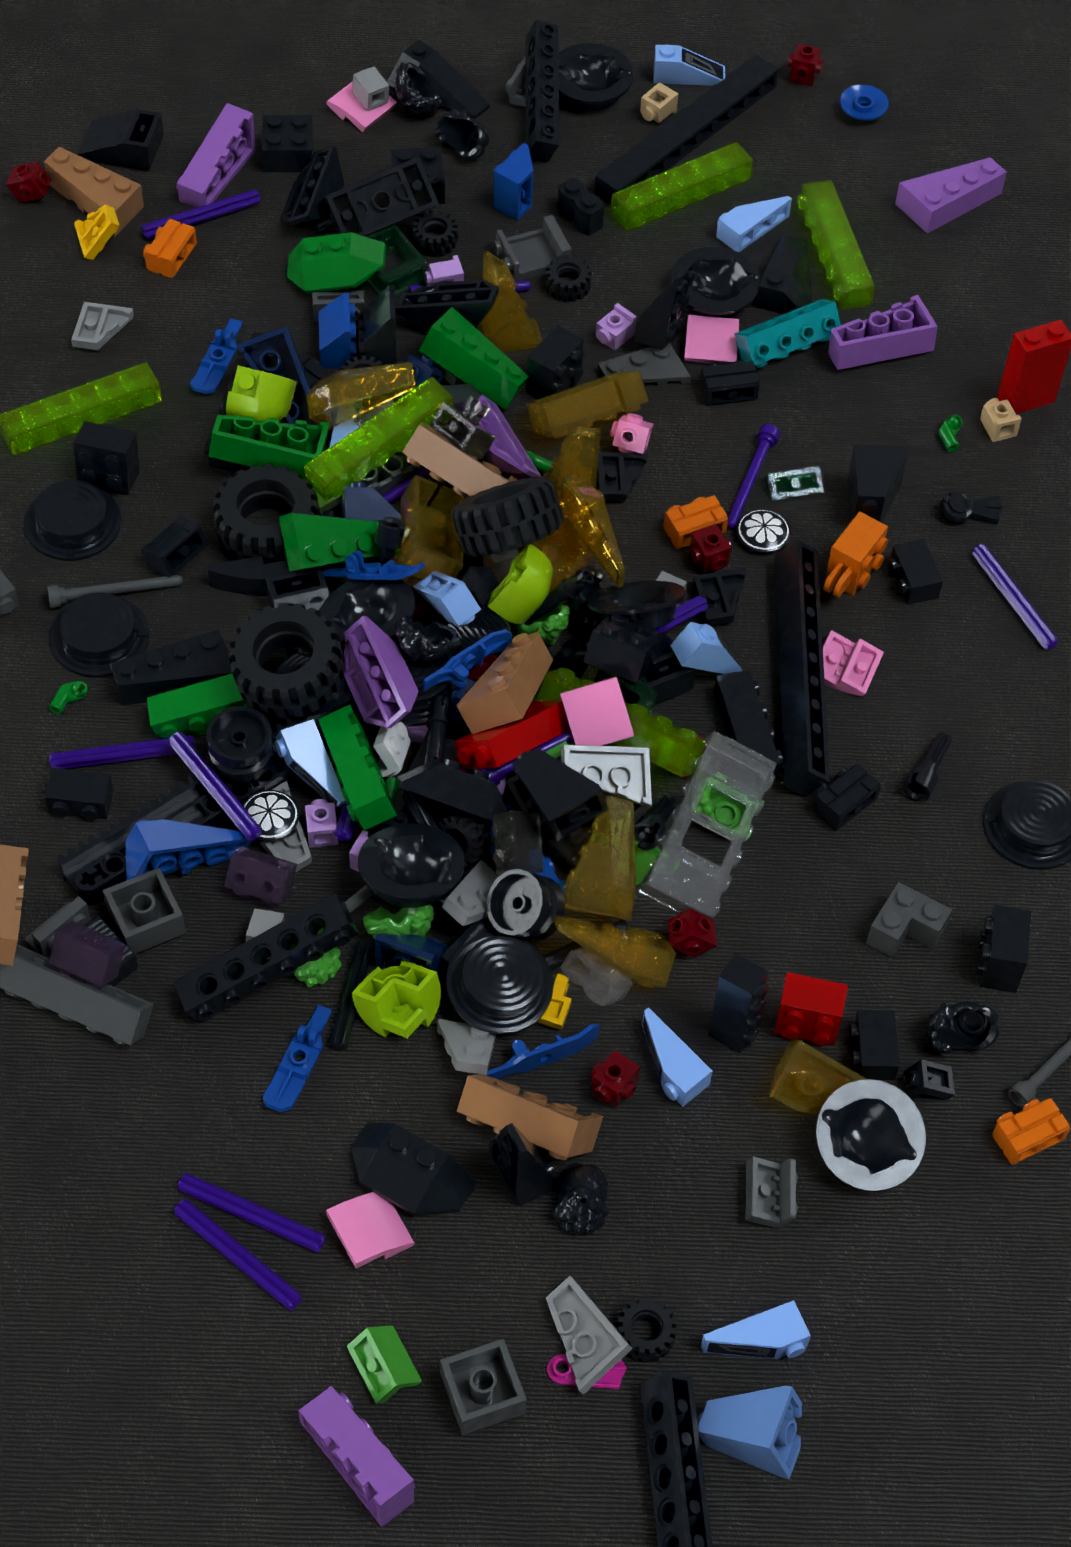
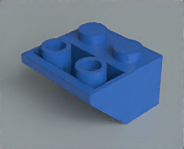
[492,143,534,221]
[319,293,357,368]

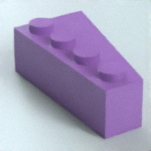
[176,103,256,208]
[895,157,1007,234]
[828,295,938,370]
[298,1386,415,1527]

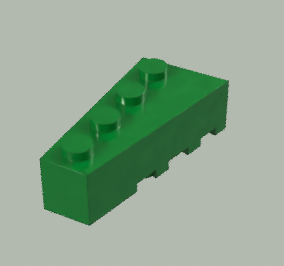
[419,307,529,410]
[208,415,330,482]
[279,513,403,572]
[147,674,278,739]
[318,705,397,831]

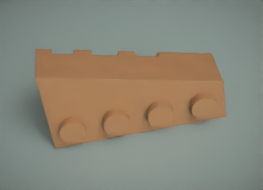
[44,147,144,237]
[402,423,519,498]
[456,632,553,734]
[0,844,29,966]
[457,1074,603,1160]

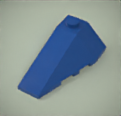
[125,819,251,881]

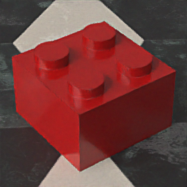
[774,972,848,1046]

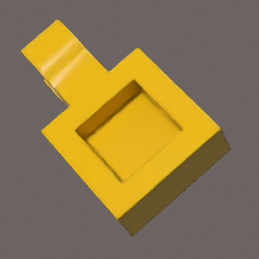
[537,973,572,1030]

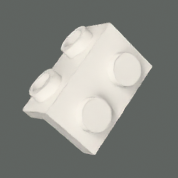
[373,722,411,778]

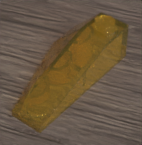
[560,474,625,588]

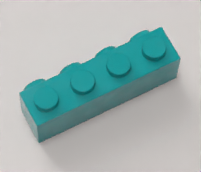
[734,299,841,368]

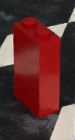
[997,320,1071,414]
[454,699,570,769]

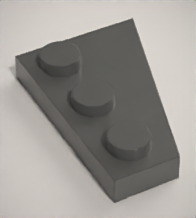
[597,343,691,389]

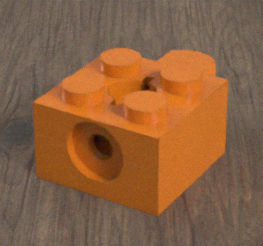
[823,511,888,598]

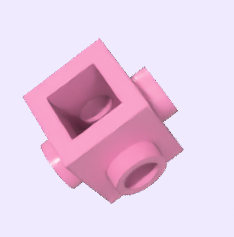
[610,413,653,454]

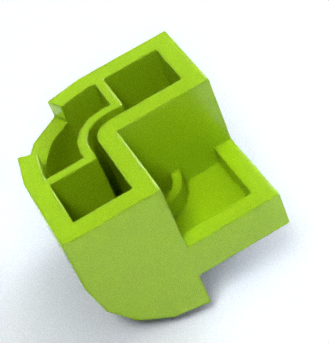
[226,365,297,422]
[488,544,553,624]
[351,961,441,1039]

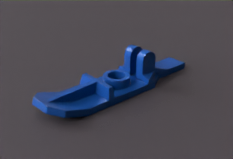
[190,318,243,394]
[323,550,425,580]
[422,629,513,691]
[263,1005,332,1112]
[487,1023,600,1079]

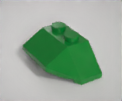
[287,232,386,294]

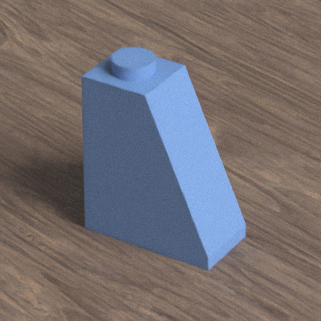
[697,1385,802,1479]

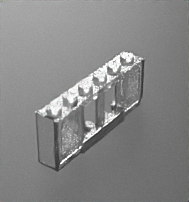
[638,731,777,919]

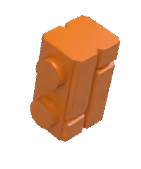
[143,218,197,278]
[663,495,728,549]
[992,1098,1071,1165]

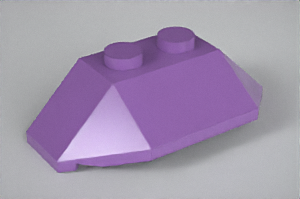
[468,395,541,479]
[344,616,419,728]

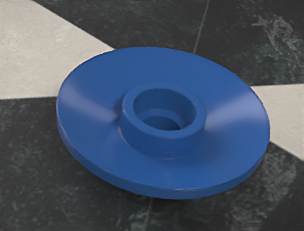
[840,85,889,120]

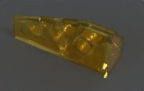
[481,251,543,352]
[306,362,416,429]
[543,426,601,524]
[564,796,636,921]
[553,916,676,989]
[769,1040,866,1115]

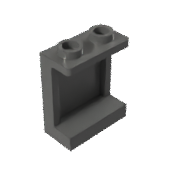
[493,215,572,281]

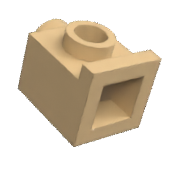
[640,82,678,123]
[980,398,1022,442]

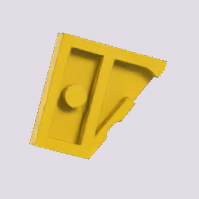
[74,205,120,260]

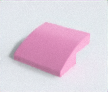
[326,81,397,133]
[684,315,739,365]
[823,630,884,696]
[560,677,634,746]
[326,1192,414,1269]

